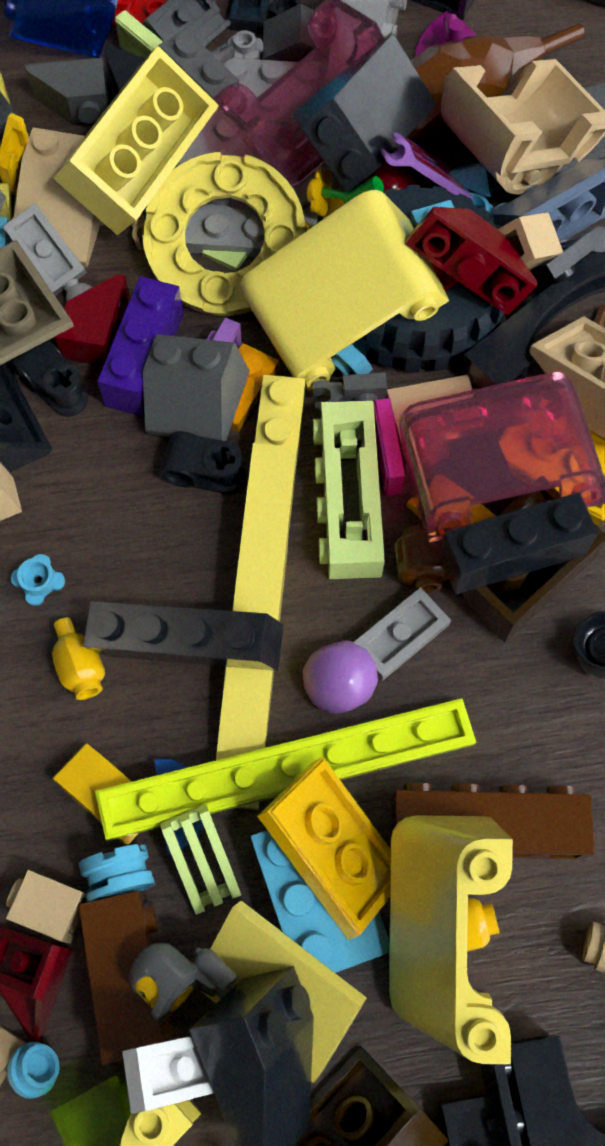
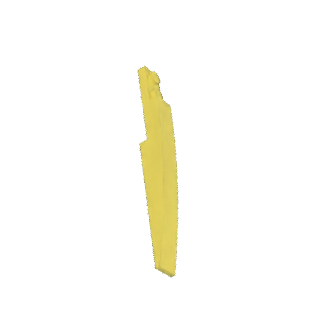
[216,375,306,810]

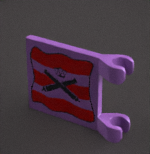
[381,132,473,199]

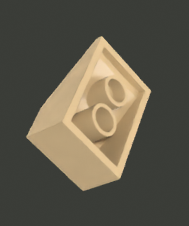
[10,127,100,267]
[530,316,605,440]

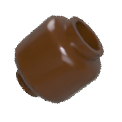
[393,524,449,593]

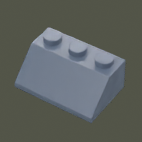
[490,159,605,239]

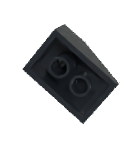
[291,32,437,193]
[189,966,314,1146]

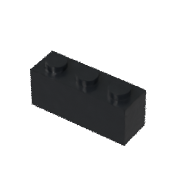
[439,492,598,595]

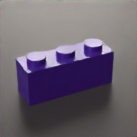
[97,276,184,417]

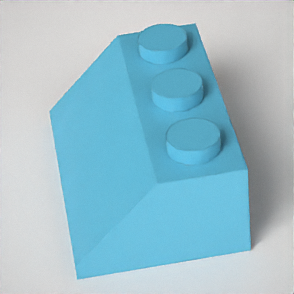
[251,830,390,973]

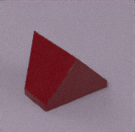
[0,927,74,1043]

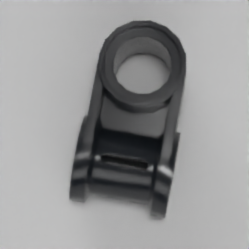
[10,340,88,417]
[159,431,246,494]

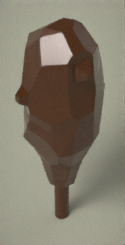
[407,23,585,141]

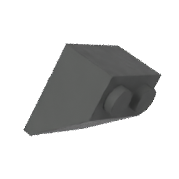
[143,334,250,441]

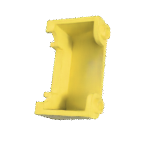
[240,190,449,391]
[389,815,513,1064]

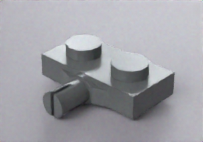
[158,28,240,104]

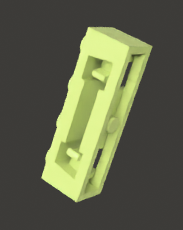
[313,401,385,579]

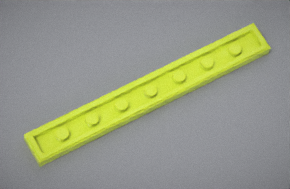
[95,698,476,841]

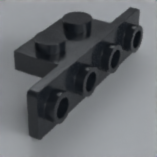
[437,1063,525,1146]

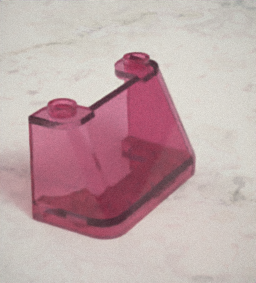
[213,0,384,186]
[399,372,605,543]

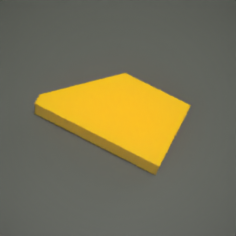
[0,112,29,196]

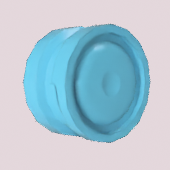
[78,844,156,902]

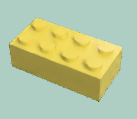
[53,46,219,235]

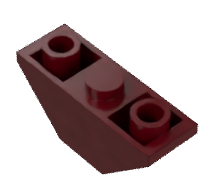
[405,207,537,315]

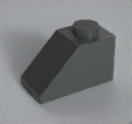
[26,58,110,125]

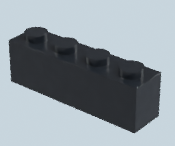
[83,601,284,671]

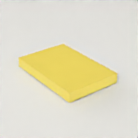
[201,901,367,1083]

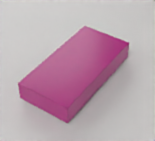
[374,398,405,496]

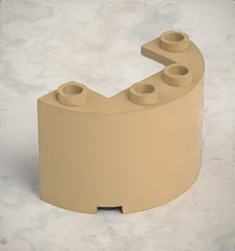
[441,59,605,195]

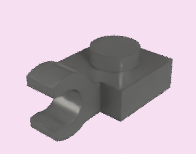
[313,372,387,417]

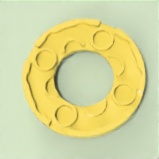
[143,152,305,316]

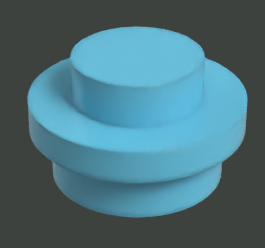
[7,1042,60,1099]

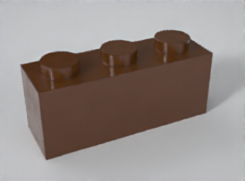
[79,891,176,1065]

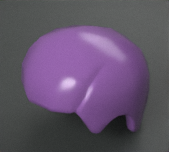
[302,640,378,714]

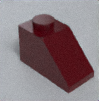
[53,274,131,366]

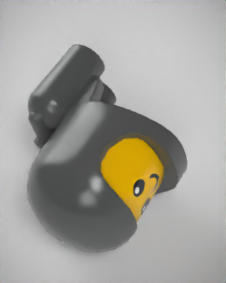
[128,942,238,1025]

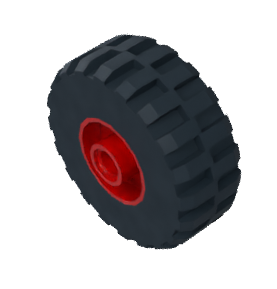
[353,185,505,372]

